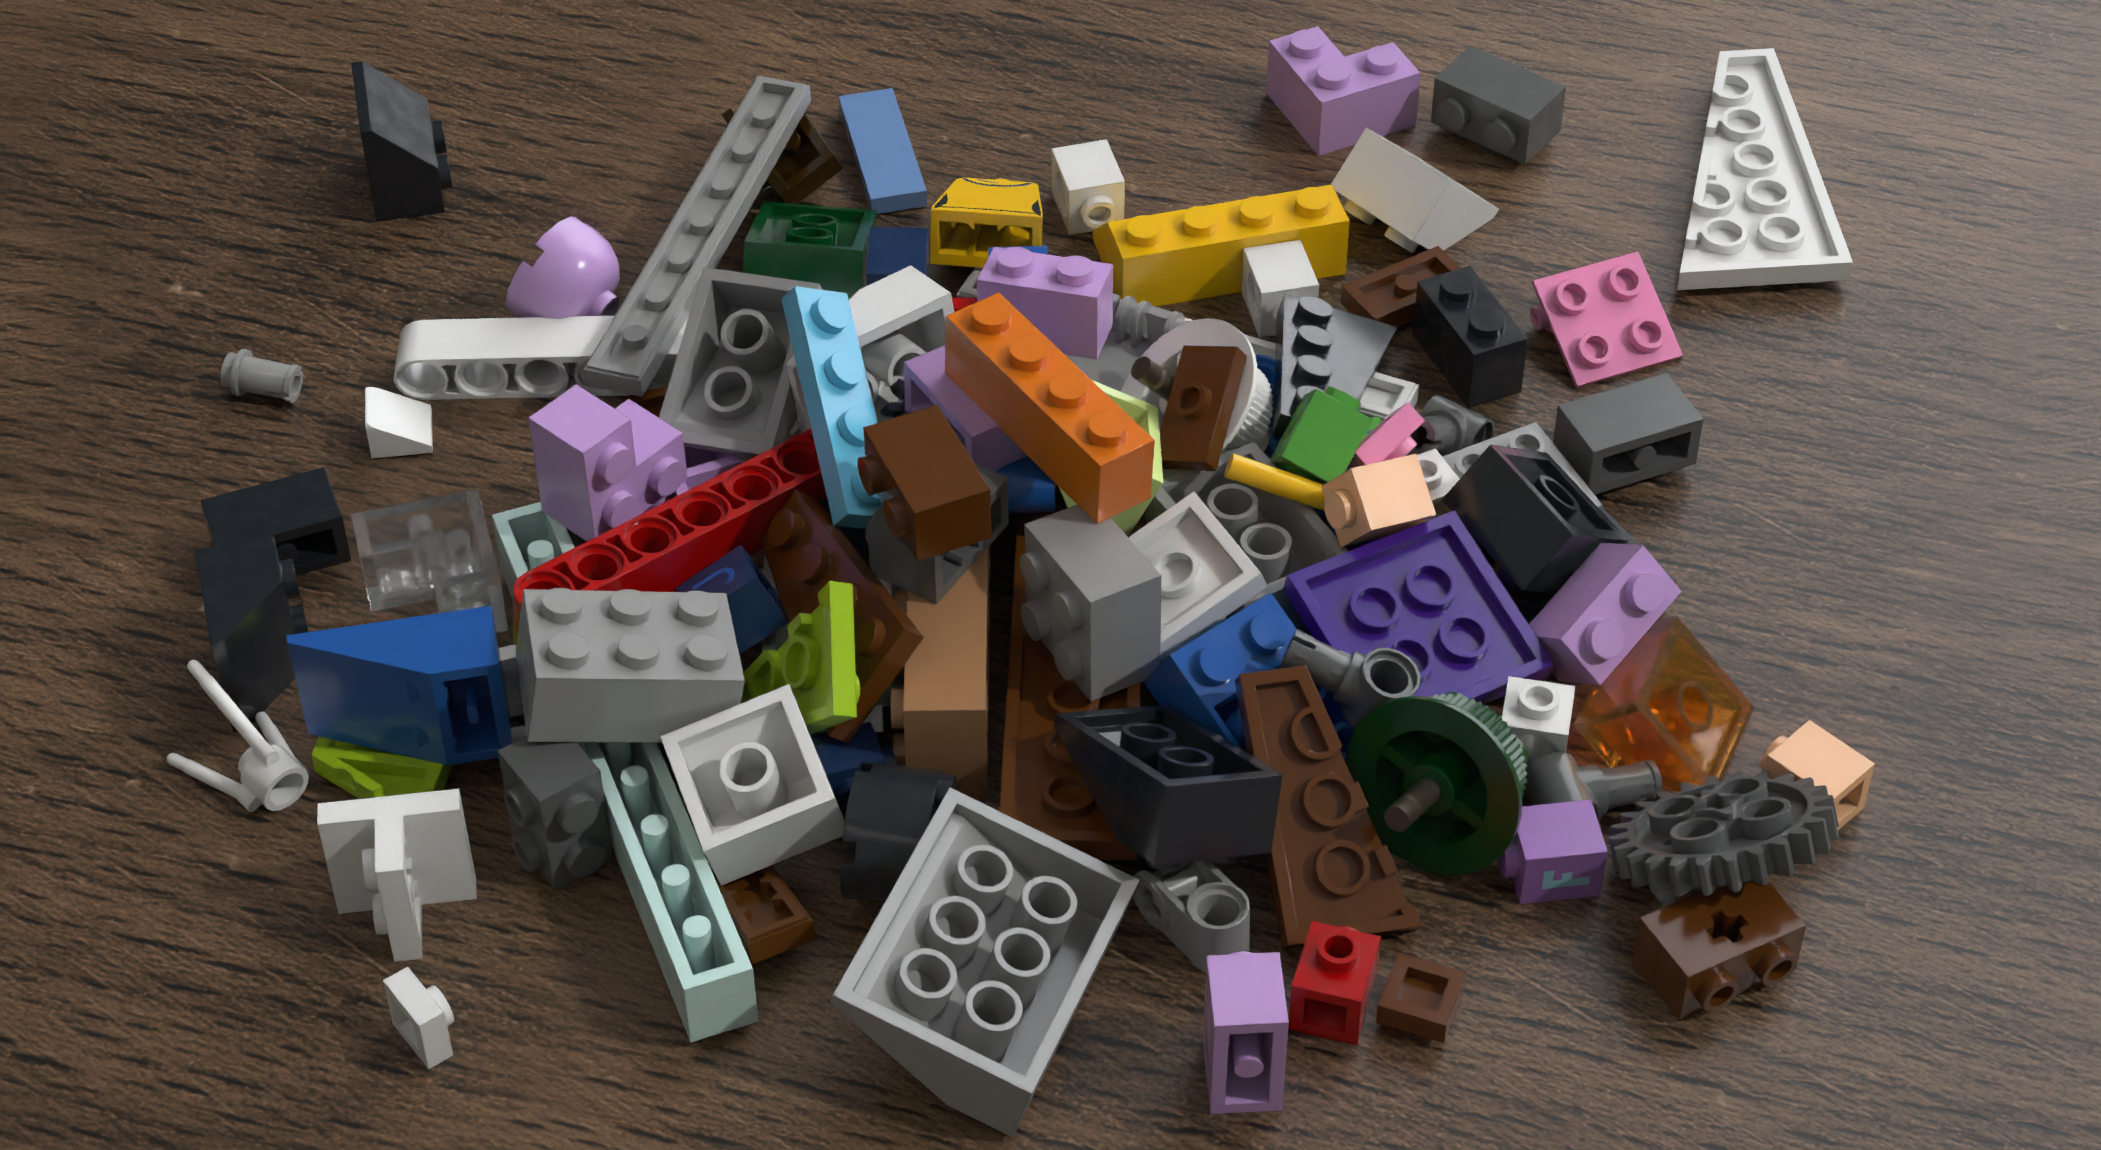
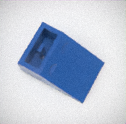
[1144,592,1355,761]
[286,606,513,765]

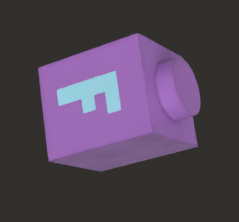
[1497,799,1608,904]

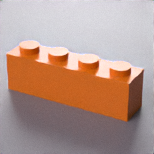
[945,292,1155,524]

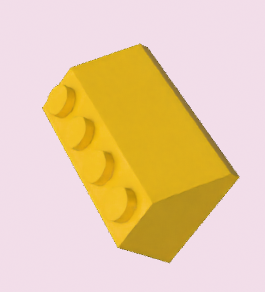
[1093,185,1350,307]

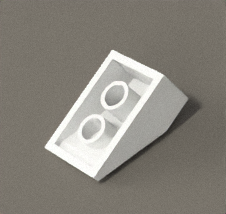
[786,265,954,433]

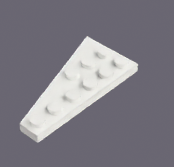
[1677,48,1853,290]

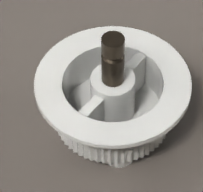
[1121,318,1274,477]

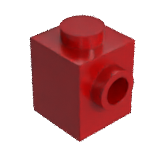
[1288,921,1381,1045]

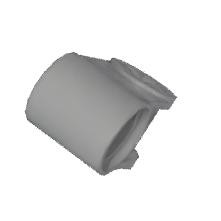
[1132,860,1250,973]

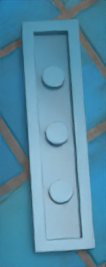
[781,286,883,529]

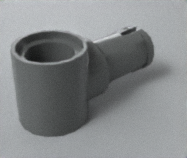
[1408,395,1495,456]
[1278,629,1421,729]
[1523,752,1662,822]

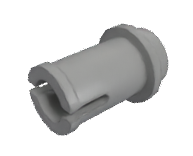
[221,349,303,403]

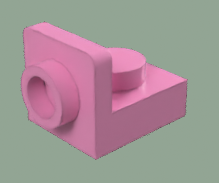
[1346,402,1425,471]

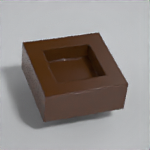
[1376,952,1467,1043]

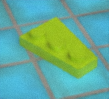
[741,581,860,735]

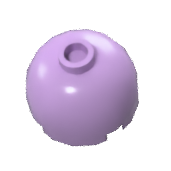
[505,216,620,319]

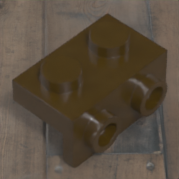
[722,108,844,204]

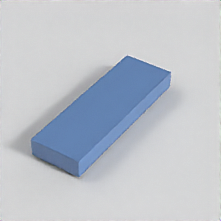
[838,88,927,214]

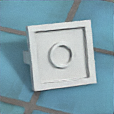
[1128,492,1268,662]
[317,789,477,962]

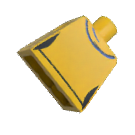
[930,178,1043,268]

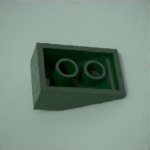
[743,201,877,300]

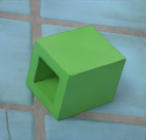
[1270,386,1373,484]

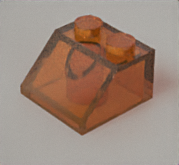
[1574,615,1754,792]

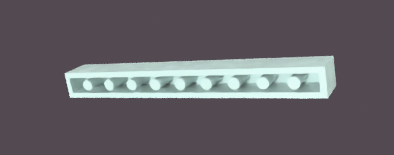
[492,502,759,1042]

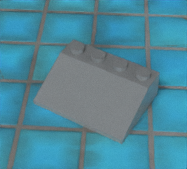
[830,787,1139,1138]

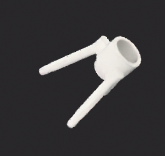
[167,659,309,812]

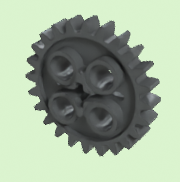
[1609,771,1839,896]

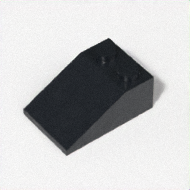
[1054,704,1283,870]

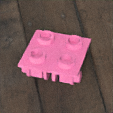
[1530,251,1683,388]

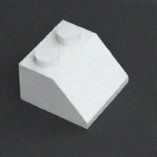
[1331,128,1499,253]
[660,684,845,885]

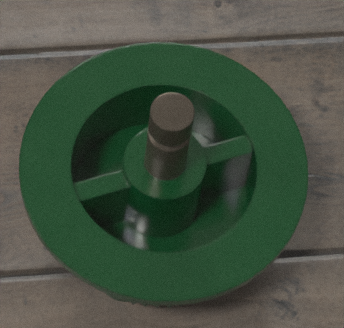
[1345,692,1528,875]

